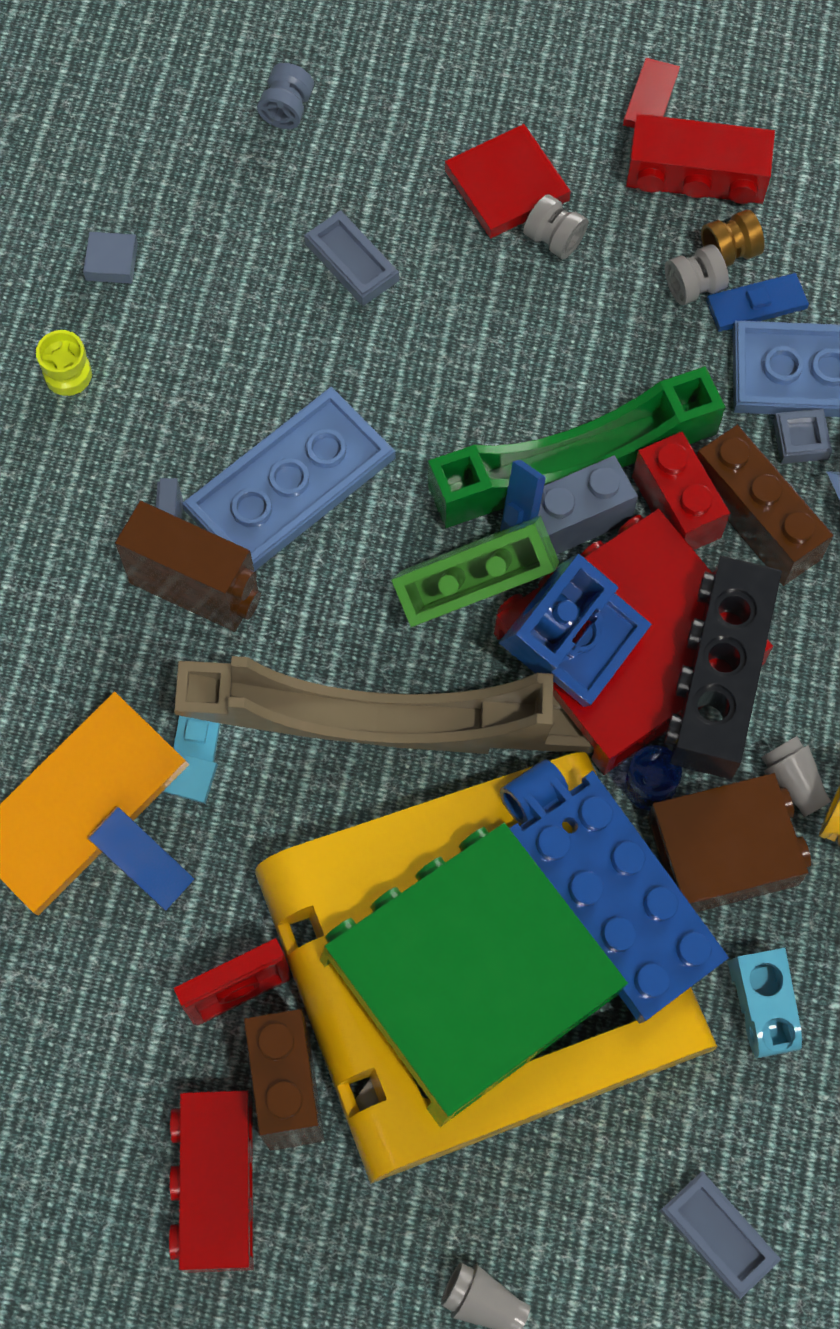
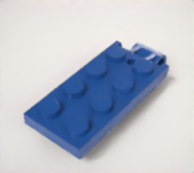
[500,759,729,1024]

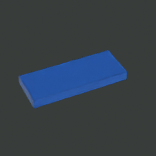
[706,273,809,332]
[500,460,546,531]
[87,807,194,911]

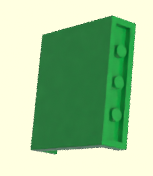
[320,822,628,1127]

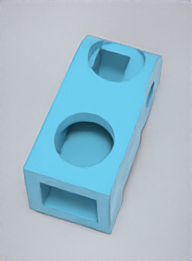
[727,948,802,1058]

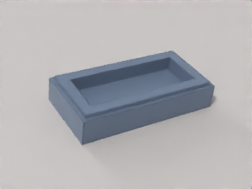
[304,210,399,306]
[659,1171,781,1300]

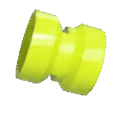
[36,330,92,396]

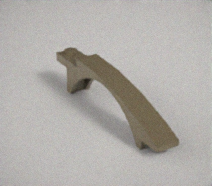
[174,656,594,754]

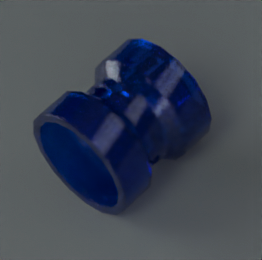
[624,745,682,811]

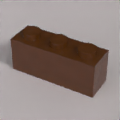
[697,424,834,586]

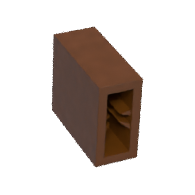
[115,500,261,632]
[647,773,811,912]
[244,1009,325,1151]

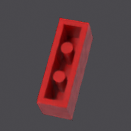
[626,113,775,204]
[169,1090,254,1273]

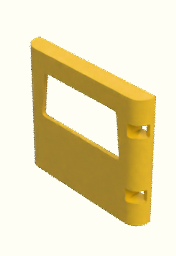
[255,752,718,1184]

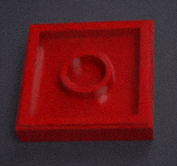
[445,124,571,239]
[173,938,292,1026]

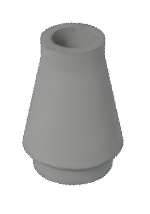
[761,736,831,817]
[441,1263,531,1329]

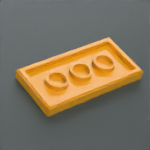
[0,691,189,916]

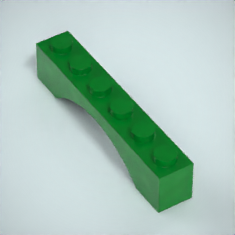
[428,366,726,529]

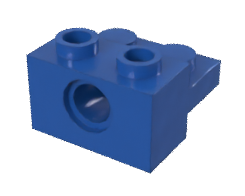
[499,553,652,707]

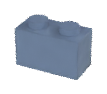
[538,455,638,555]

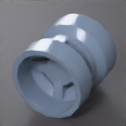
[257,63,314,129]

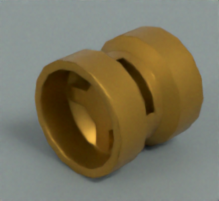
[701,209,765,267]

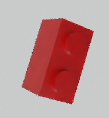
[632,431,730,550]

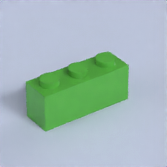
[391,515,560,627]

